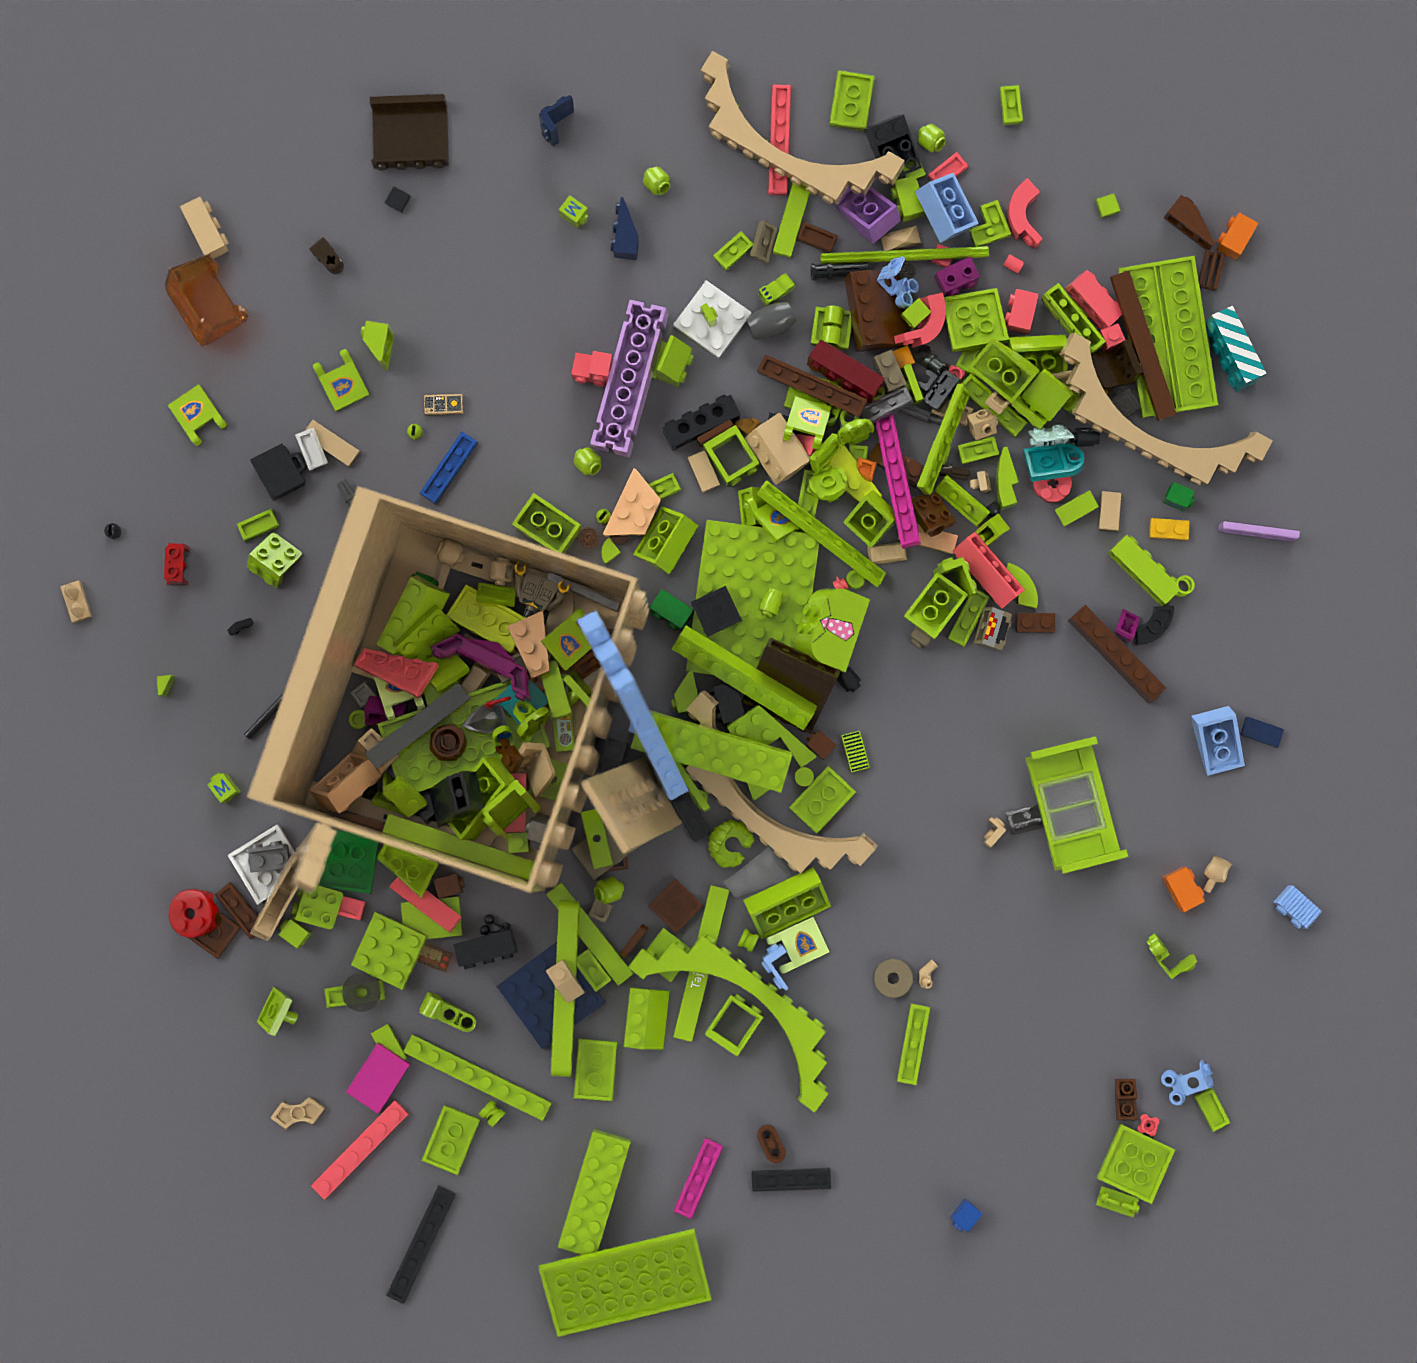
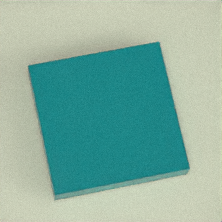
[495,678,548,725]

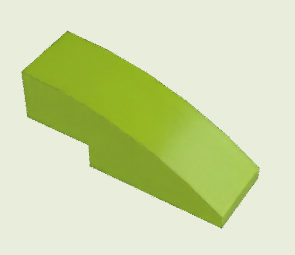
[996,446,1019,510]

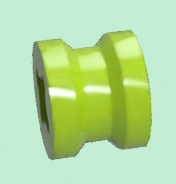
[737,928,759,952]

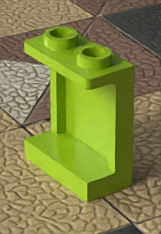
[480,780,542,839]

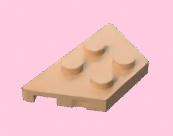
[603,468,661,536]

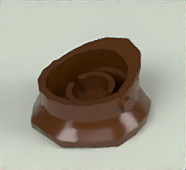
[430,724,467,761]

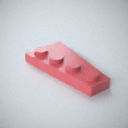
[354,648,439,698]

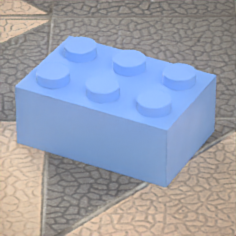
[915,172,979,243]

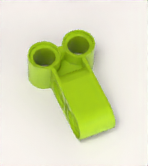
[419,991,476,1032]

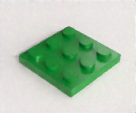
[316,830,379,894]

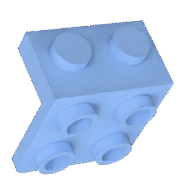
[761,943,789,991]

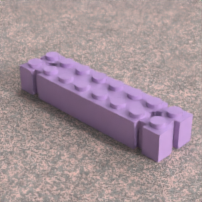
[590,300,669,458]

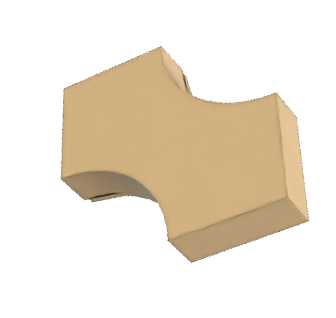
[271,1096,326,1129]

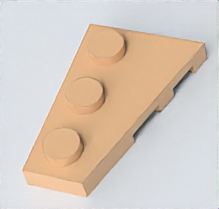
[508,611,550,679]

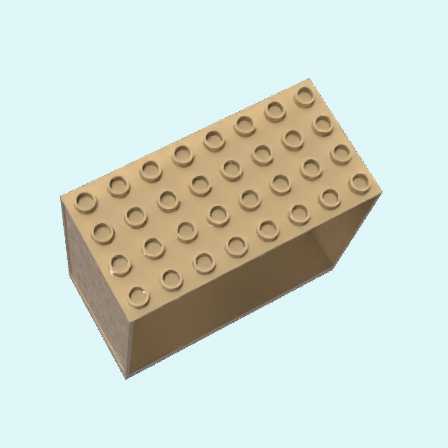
[248,486,650,892]

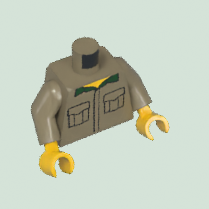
[514,561,572,618]

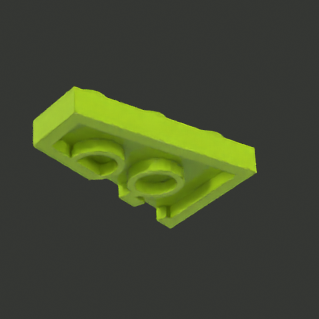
[377,843,439,899]

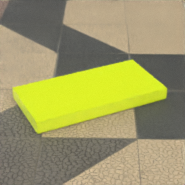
[446,584,525,655]

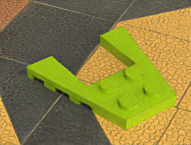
[726,705,817,800]

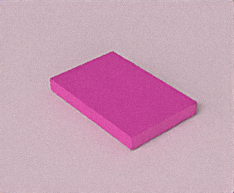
[346,1042,411,1114]

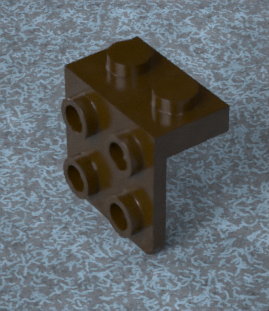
[1091,340,1144,390]

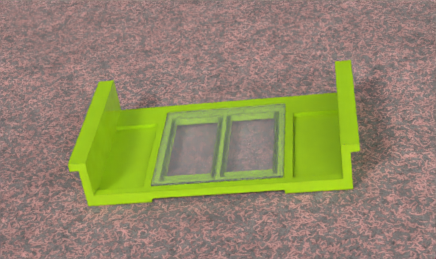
[1025,736,1128,874]

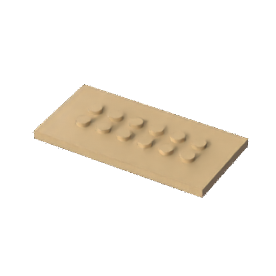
[581,757,683,854]

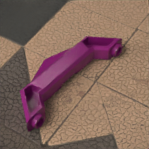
[429,633,531,702]

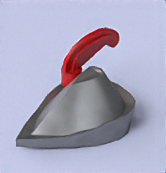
[462,697,511,734]

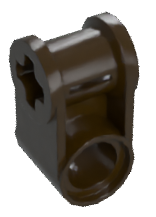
[309,237,344,274]

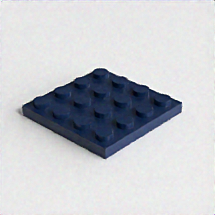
[497,942,605,1050]

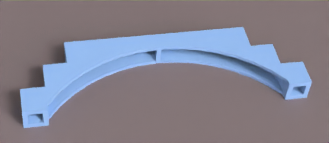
[577,611,688,800]

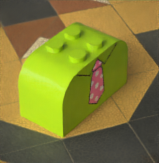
[795,589,870,672]

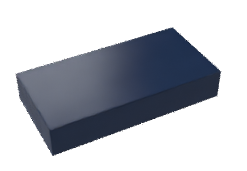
[1240,717,1284,748]

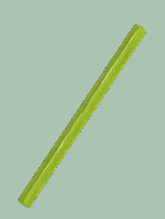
[820,246,989,264]

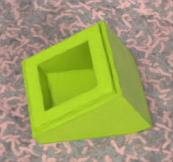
[157,675,176,697]

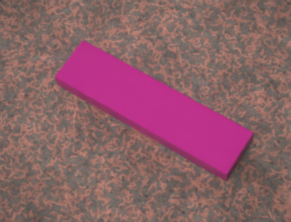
[673,1137,723,1219]

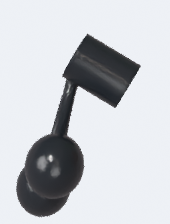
[480,914,510,935]

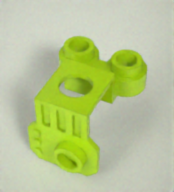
[1146,933,1197,979]

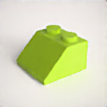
[361,321,394,371]
[656,335,694,387]

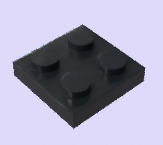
[691,586,742,637]

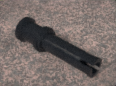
[811,262,869,281]

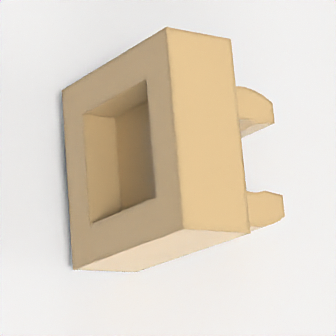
[970,471,992,493]

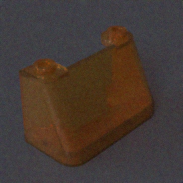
[165,254,248,347]

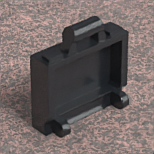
[250,443,307,501]

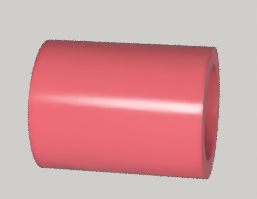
[1003,254,1024,274]

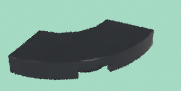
[1136,606,1174,646]

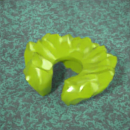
[708,819,754,868]

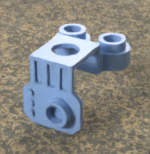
[877,256,919,308]
[1161,1060,1214,1106]

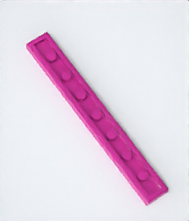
[876,414,921,549]

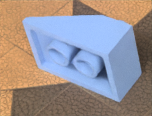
[1191,706,1245,776]

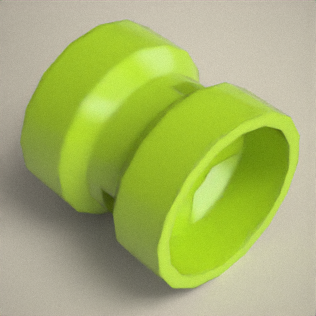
[478,1099,505,1127]

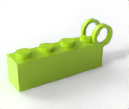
[1107,535,1195,606]

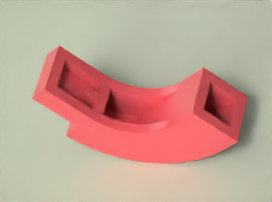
[1007,178,1043,249]
[894,292,946,347]

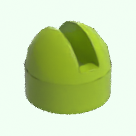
[407,424,423,440]
[596,509,611,525]

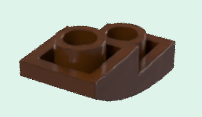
[1115,1079,1138,1121]

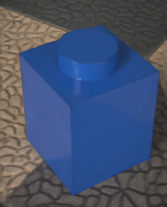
[950,1198,982,1233]

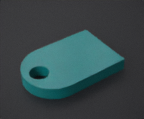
[1023,443,1085,482]

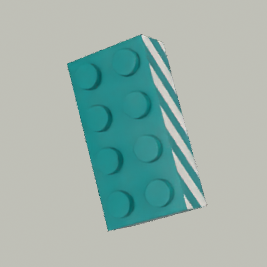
[1205,306,1267,392]

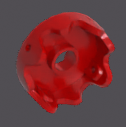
[169,889,219,938]

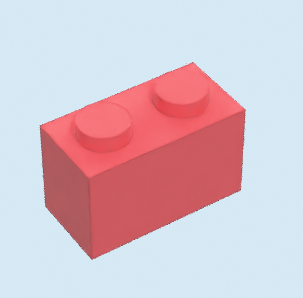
[1004,289,1039,335]

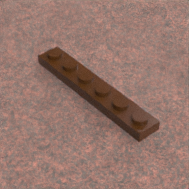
[757,354,868,418]

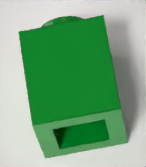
[1162,482,1195,511]

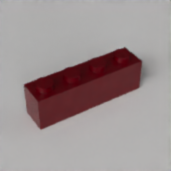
[807,339,885,403]

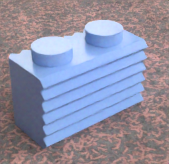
[1273,885,1322,929]

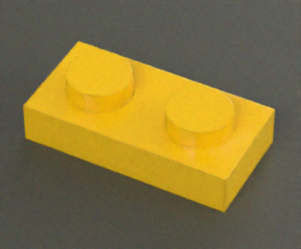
[1149,518,1190,541]

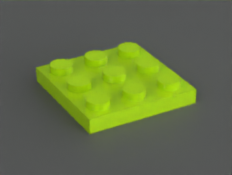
[944,288,1009,352]
[351,912,428,990]
[1096,1124,1175,1204]

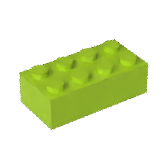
[449,757,515,840]

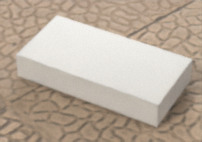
[295,428,328,471]

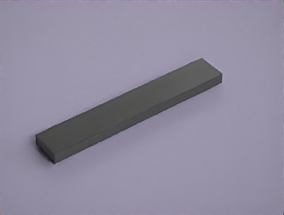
[365,683,470,770]

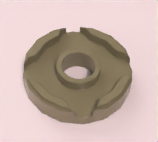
[874,959,913,998]

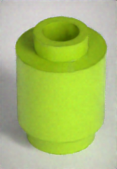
[759,588,783,618]

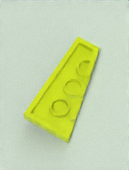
[825,444,882,502]

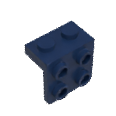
[539,95,574,146]

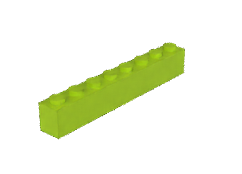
[672,625,817,730]

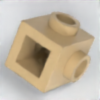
[967,408,998,440]

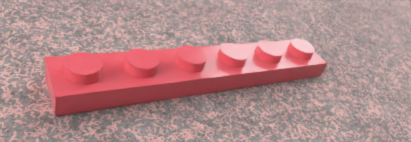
[311,1100,409,1200]

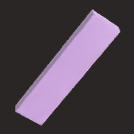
[1218,521,1300,542]

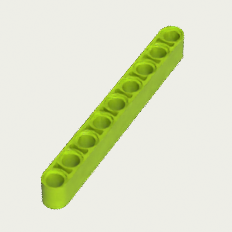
[551,900,580,1077]

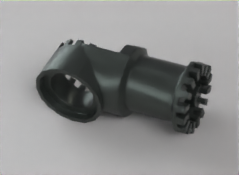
[914,345,950,377]

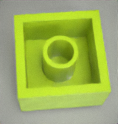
[843,490,896,548]

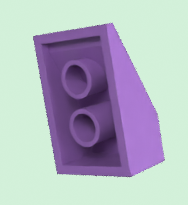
[833,187,901,244]

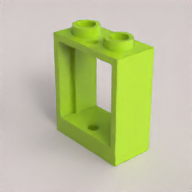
[703,425,760,486]
[705,994,763,1056]

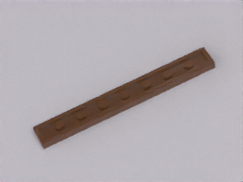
[1110,271,1177,421]

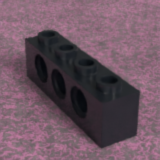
[662,394,741,451]

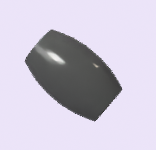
[746,302,796,339]

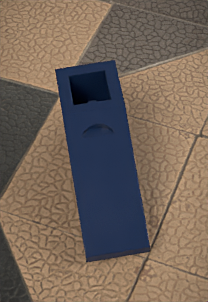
[611,197,639,260]

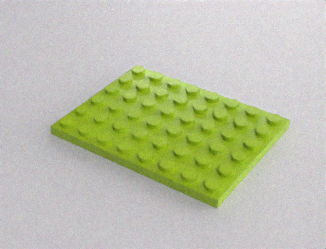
[686,520,819,675]

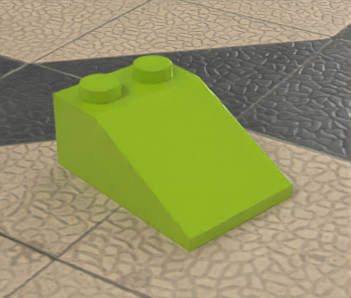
[968,338,1040,404]
[904,572,968,640]

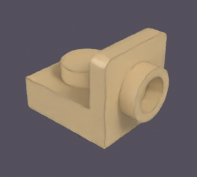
[983,817,1006,848]

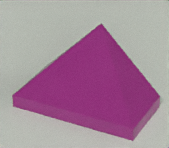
[1115,609,1140,644]

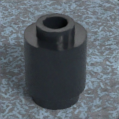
[1071,428,1100,447]
[837,666,861,693]

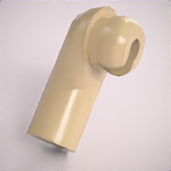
[919,959,938,989]

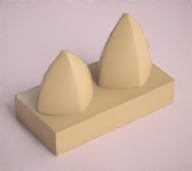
[61,580,92,623]

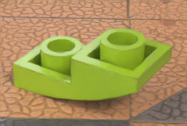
[1055,490,1099,526]

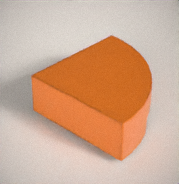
[857,458,877,482]

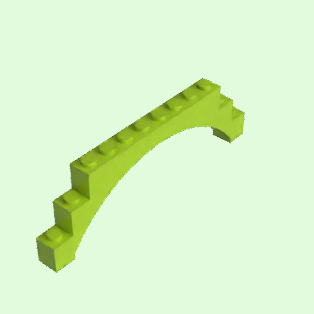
[628,934,828,1113]

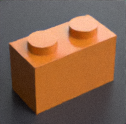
[1216,212,1259,260]
[1162,867,1205,912]

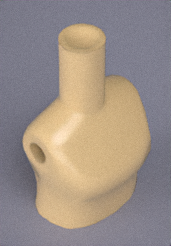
[1203,855,1232,893]

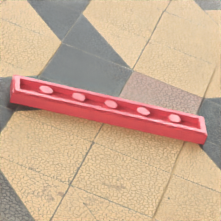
[768,85,791,196]

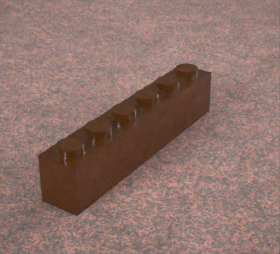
[1068,605,1166,703]

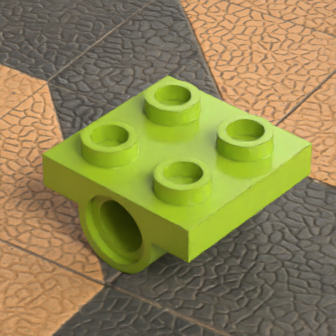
[811,306,852,350]

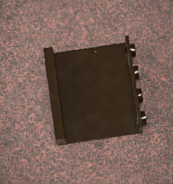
[370,94,449,171]
[741,638,841,734]

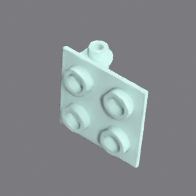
[1028,425,1074,447]

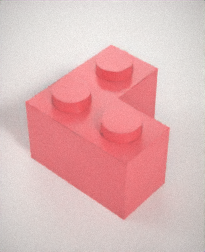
[571,351,613,387]

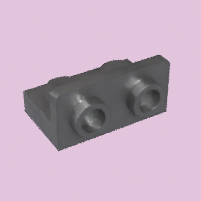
[246,841,289,873]

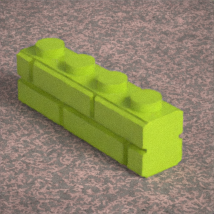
[1041,283,1106,355]

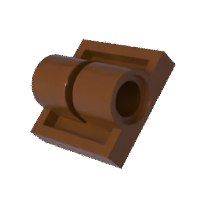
[912,492,956,537]

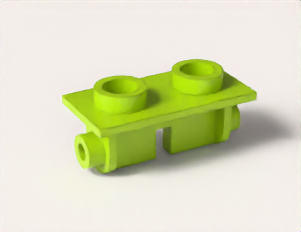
[1096,1186,1140,1218]

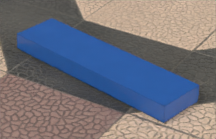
[419,432,478,505]

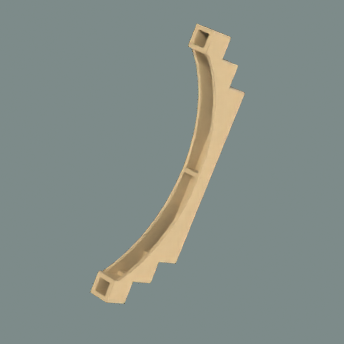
[701,51,905,205]
[1059,333,1273,486]
[685,690,878,873]
[250,823,337,942]

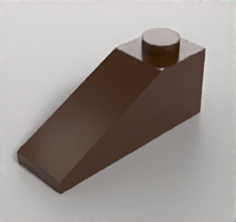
[1164,195,1215,250]
[867,443,924,488]

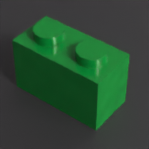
[649,589,694,631]

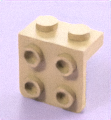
[517,742,555,797]

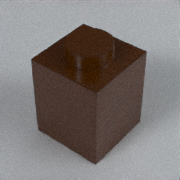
[806,730,836,760]
[434,874,465,899]

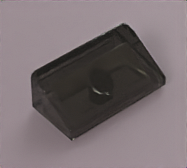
[1006,805,1044,836]

